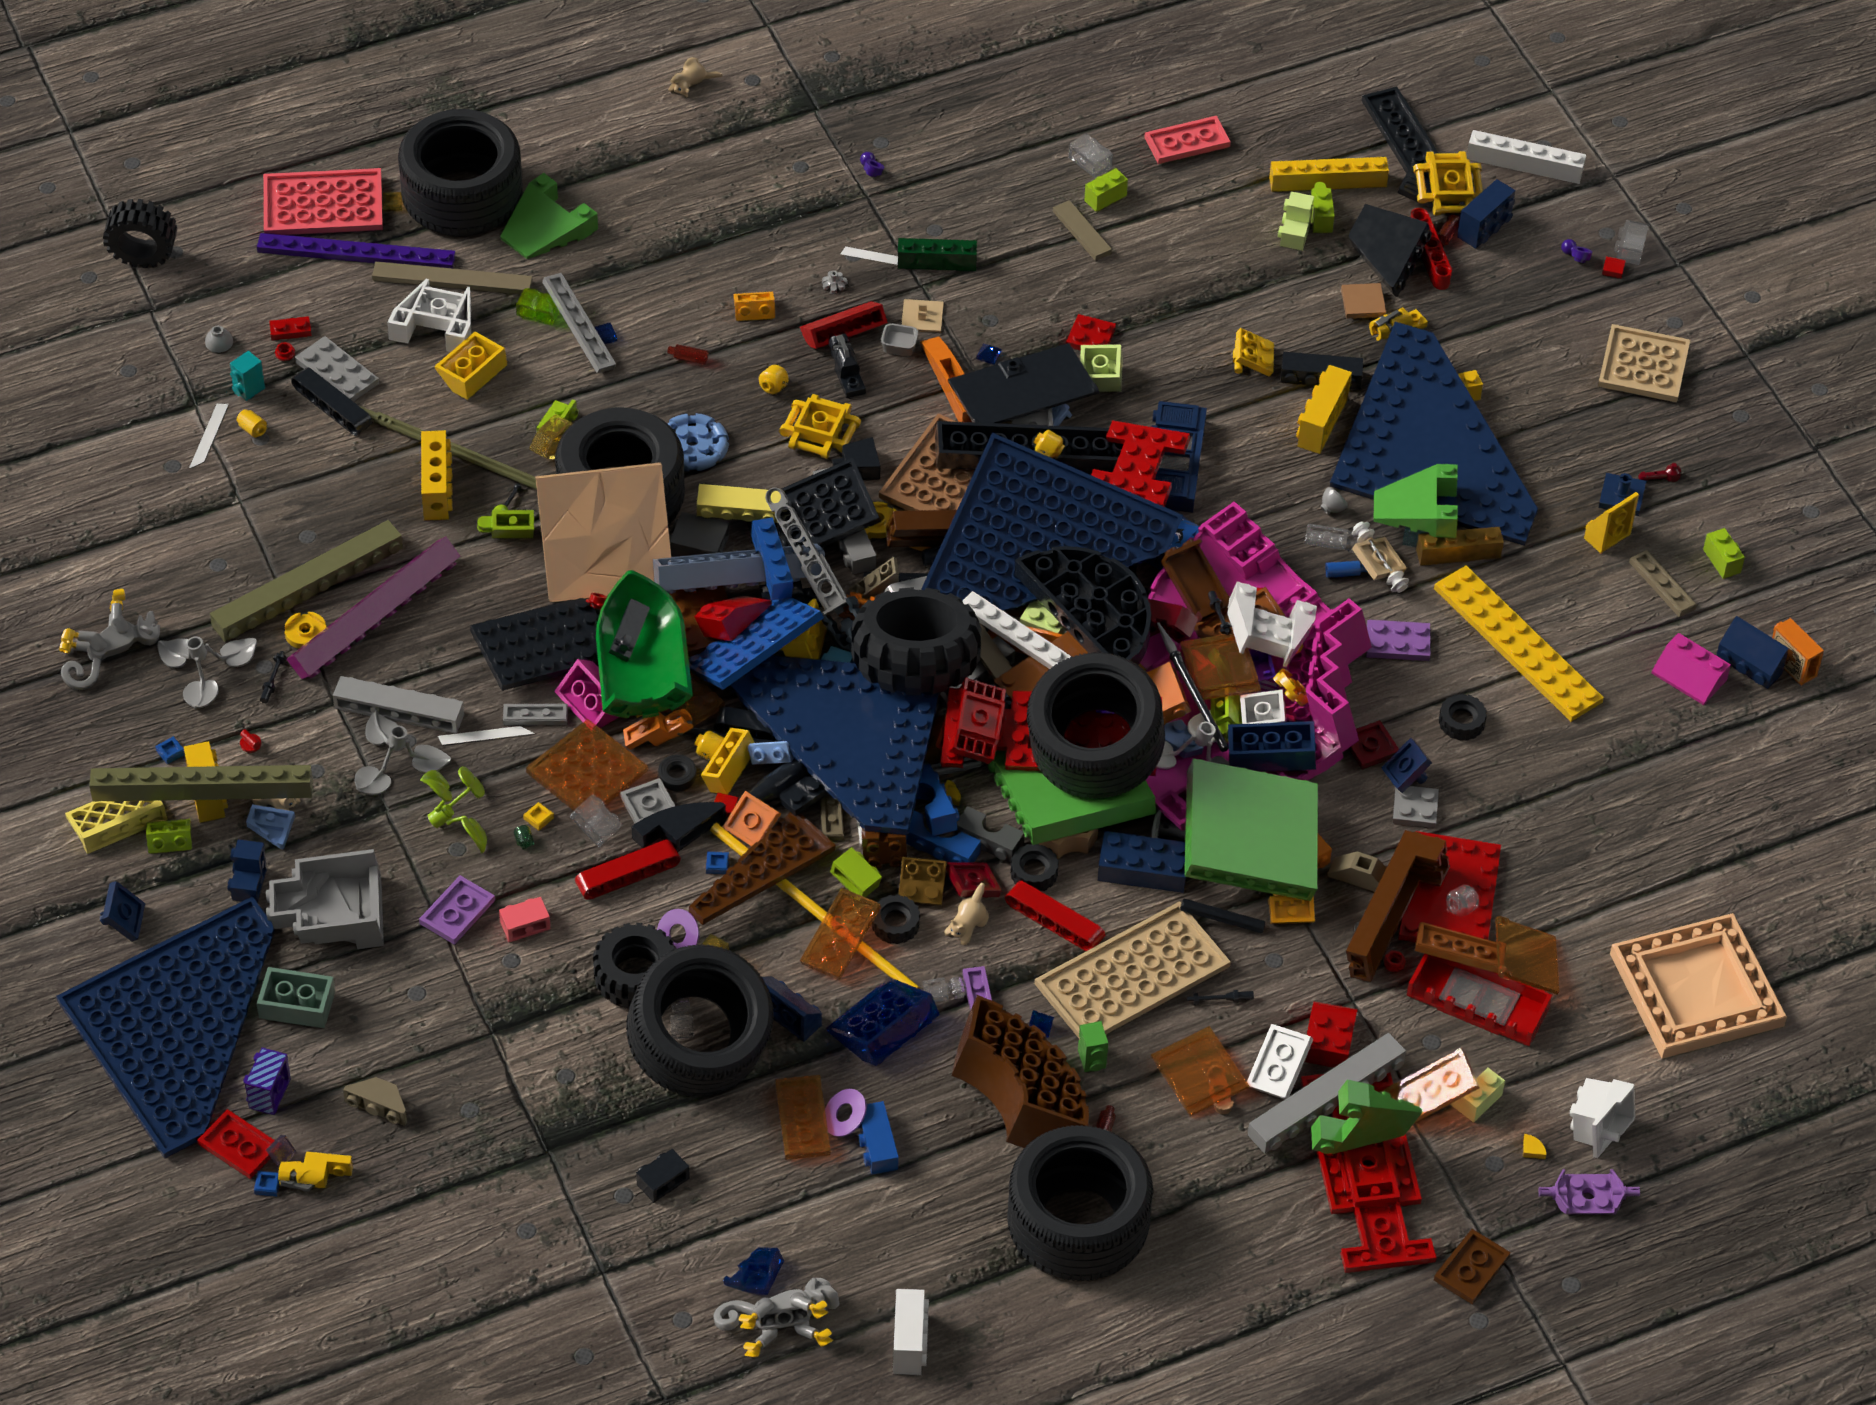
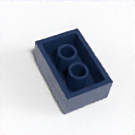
[1457,179,1516,249]

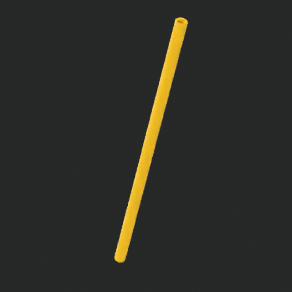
[710,823,920,996]

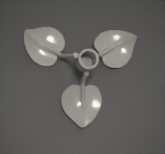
[158,636,257,708]
[354,711,451,795]

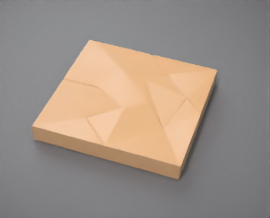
[535,463,671,602]
[1610,913,1787,1059]

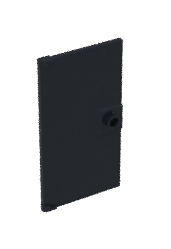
[948,343,1099,423]

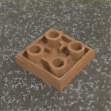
[1341,283,1386,319]

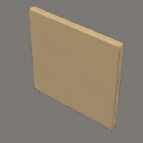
[902,299,944,333]

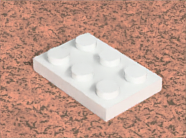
[1246,1024,1313,1100]

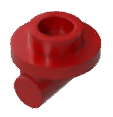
[240,729,262,753]

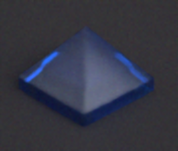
[976,343,1002,365]
[1029,1010,1054,1038]

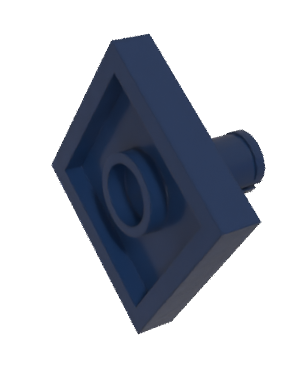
[1598,473,1646,516]
[1381,738,1432,793]
[100,881,146,942]

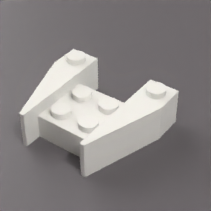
[388,279,471,352]
[1227,582,1317,667]

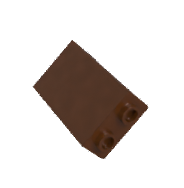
[1161,539,1230,623]

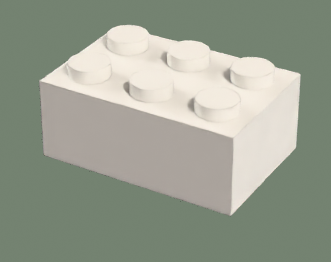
[893,1289,929,1375]

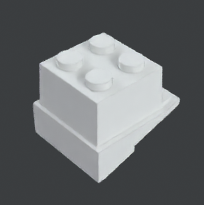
[1570,1078,1635,1158]

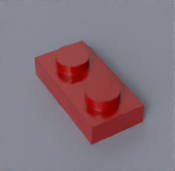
[269,316,312,341]

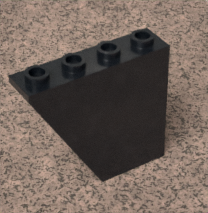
[1348,204,1432,297]

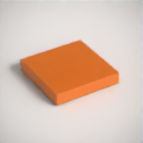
[722,791,781,846]

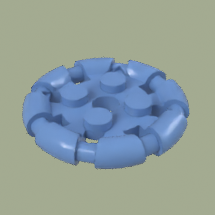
[668,413,729,472]

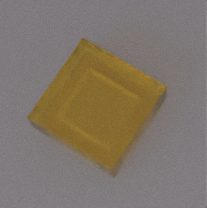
[382,192,403,211]

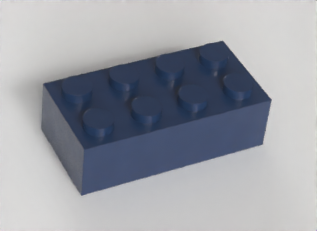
[1228,721,1316,772]
[1097,831,1186,893]

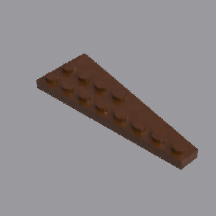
[688,812,836,925]

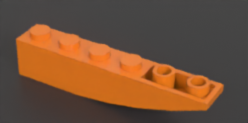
[920,336,972,422]

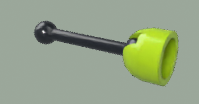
[491,483,522,516]

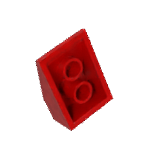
[694,596,772,641]

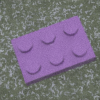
[1367,620,1430,661]
[419,875,495,945]

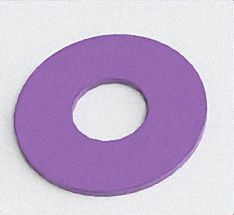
[657,909,700,949]
[823,1089,867,1137]

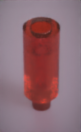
[1438,215,1460,247]
[667,344,709,365]
[1095,1105,1116,1131]

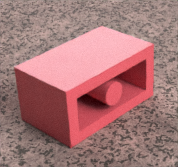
[499,897,551,942]

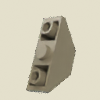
[849,557,899,599]
[1327,851,1387,892]
[343,1077,407,1126]

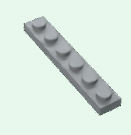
[542,273,616,374]

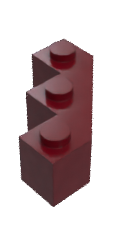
[1148,599,1198,643]

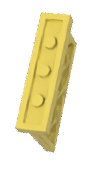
[65,801,167,854]

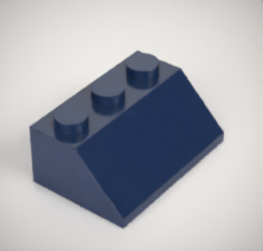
[1716,616,1789,689]
[762,976,822,1042]

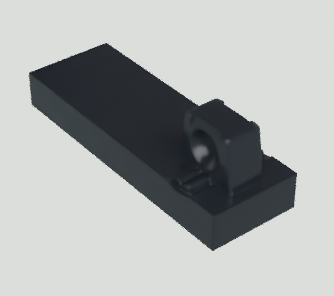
[608,599,650,662]

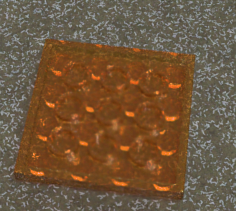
[526,719,648,821]

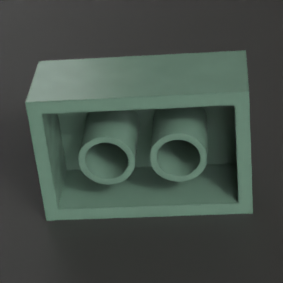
[257,967,335,1028]

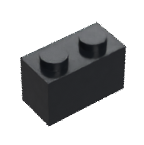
[636,1148,690,1203]

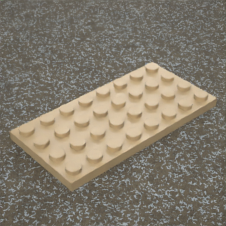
[1035,901,1231,1040]

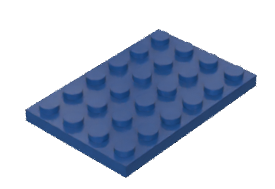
[689,597,824,690]

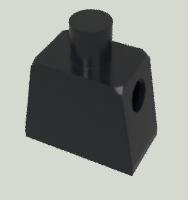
[831,437,881,480]

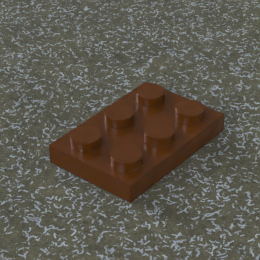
[1433,1229,1511,1305]

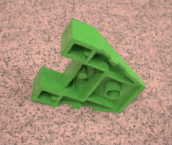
[500,173,598,259]
[1374,464,1458,538]
[1311,1079,1423,1154]

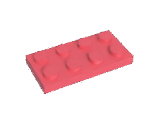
[1145,116,1231,164]

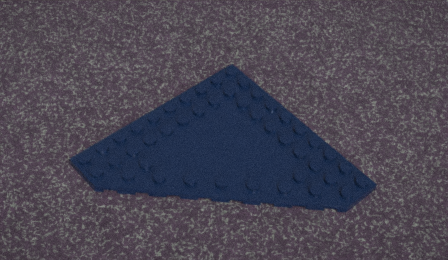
[1330,322,1538,546]
[921,433,1183,612]
[728,655,941,835]
[56,896,275,1159]

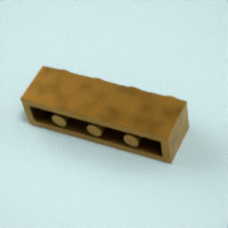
[1416,527,1504,566]

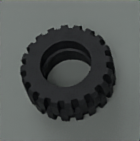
[593,922,676,1008]

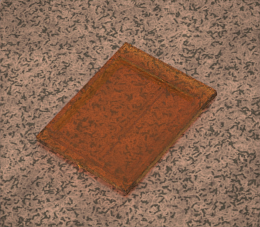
[1180,633,1261,700]
[1151,1026,1249,1116]

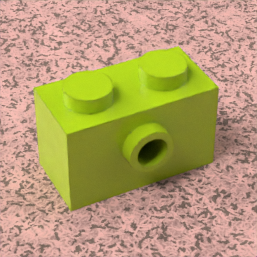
[1084,168,1128,212]
[1703,528,1745,579]
[830,847,882,901]

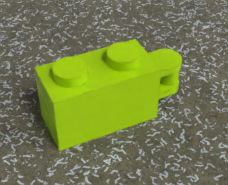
[1311,182,1335,233]
[477,510,534,538]
[1211,684,1242,743]

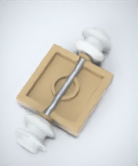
[1352,522,1409,593]

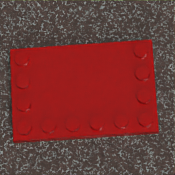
[1399,831,1501,943]

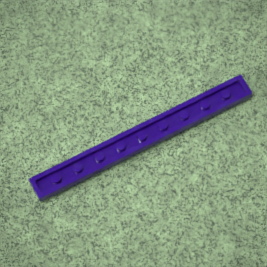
[257,233,456,269]

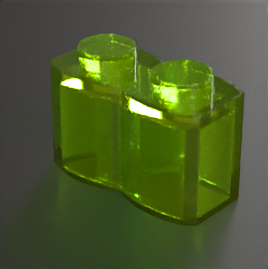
[516,288,560,325]

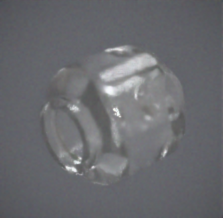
[1446,885,1479,916]

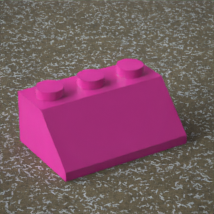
[1651,633,1731,705]
[554,659,619,732]

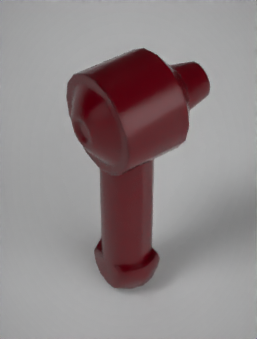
[1638,463,1681,482]

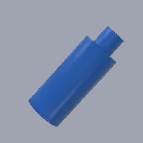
[1325,561,1368,578]

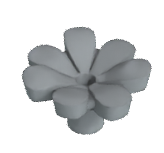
[822,271,848,294]

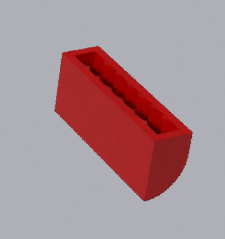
[800,301,888,349]

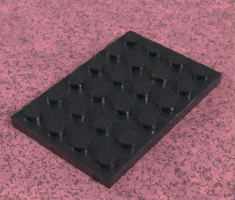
[746,458,881,548]
[470,598,599,691]

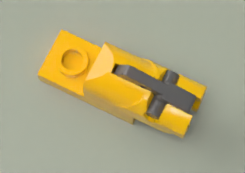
[1369,307,1428,341]
[278,1151,353,1192]

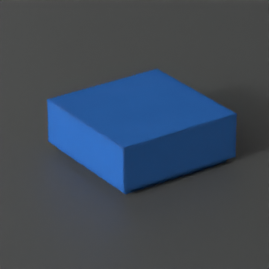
[155,736,185,764]
[706,852,729,874]
[254,1171,280,1197]

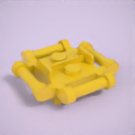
[1413,151,1483,215]
[779,394,861,459]

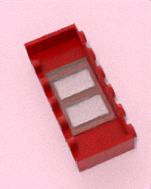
[1407,954,1552,1046]

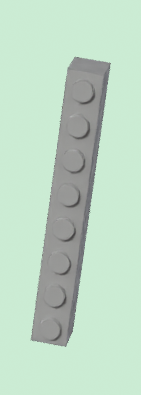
[1248,1033,1406,1154]

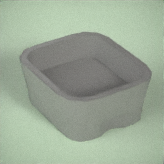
[881,323,918,357]

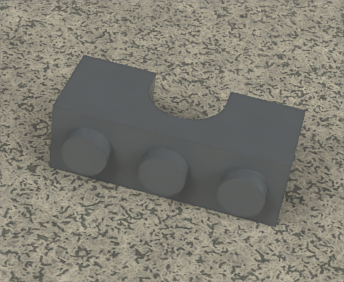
[954,806,1024,863]

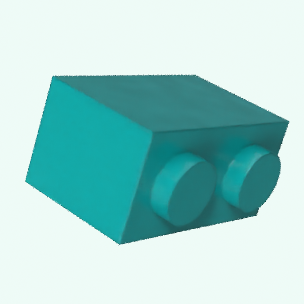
[230,351,265,401]

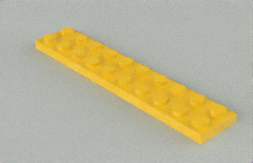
[1434,565,1604,722]

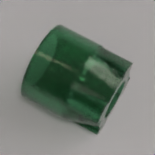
[513,825,534,849]

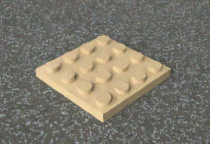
[1598,324,1690,402]

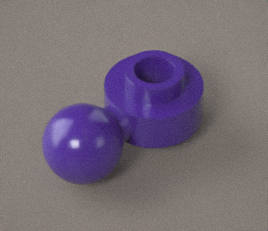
[860,152,884,177]
[1561,239,1592,263]

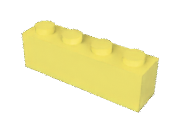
[697,484,781,523]

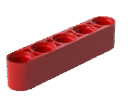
[1411,208,1452,290]
[574,840,681,900]
[1005,881,1106,951]

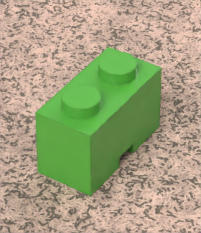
[1078,1021,1108,1072]

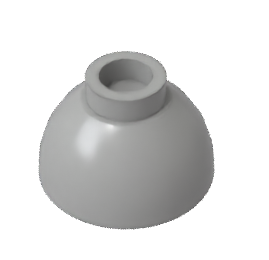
[205,325,233,353]
[1320,487,1348,515]

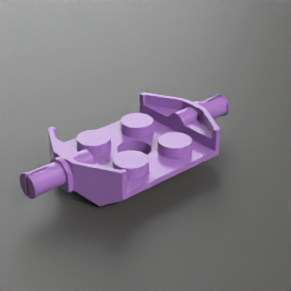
[1538,1169,1640,1214]

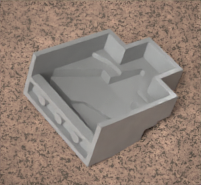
[266,849,384,949]

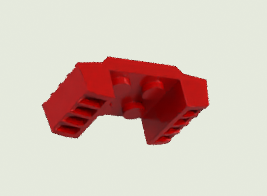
[948,677,1006,764]

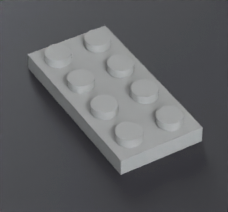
[295,336,379,402]

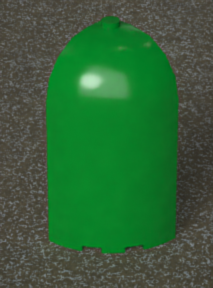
[596,570,693,718]

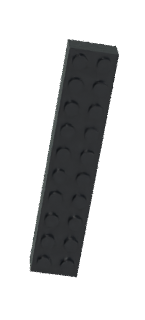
[935,421,1124,474]

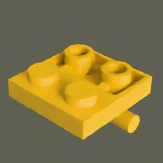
[1233,328,1274,376]

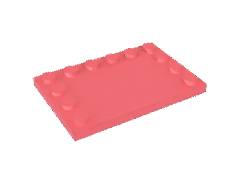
[263,168,383,235]

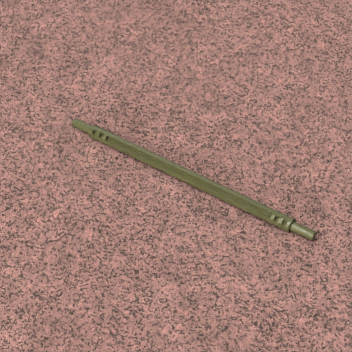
[360,406,537,490]

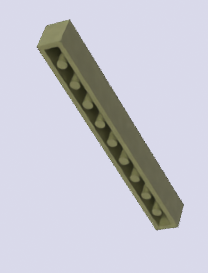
[210,520,403,642]
[89,765,313,802]

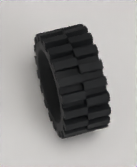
[103,199,178,268]

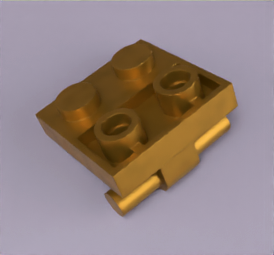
[899,857,946,906]

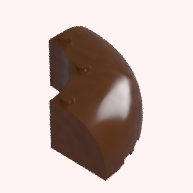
[951,995,1089,1148]

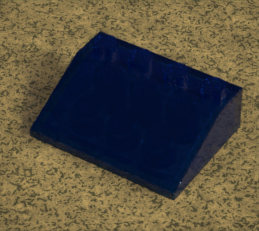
[826,977,940,1066]

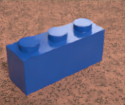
[857,1101,899,1174]

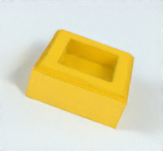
[523,802,554,831]

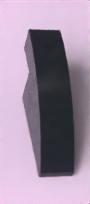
[631,802,726,852]

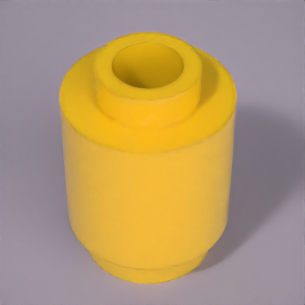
[236,409,267,438]

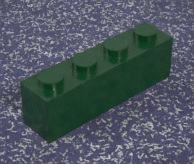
[897,238,977,271]

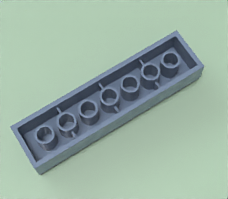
[653,544,825,594]

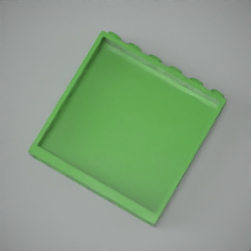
[987,750,1156,845]
[1185,759,1318,901]

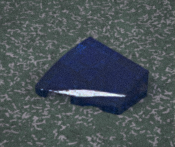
[723,1247,784,1295]

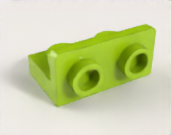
[537,399,578,441]
[146,819,192,854]

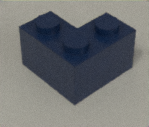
[227,839,268,903]

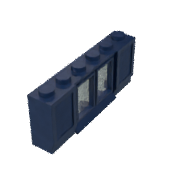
[1151,401,1207,513]

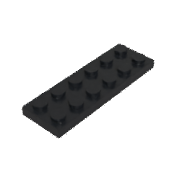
[1361,86,1438,173]

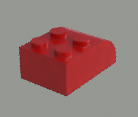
[1304,1001,1358,1068]

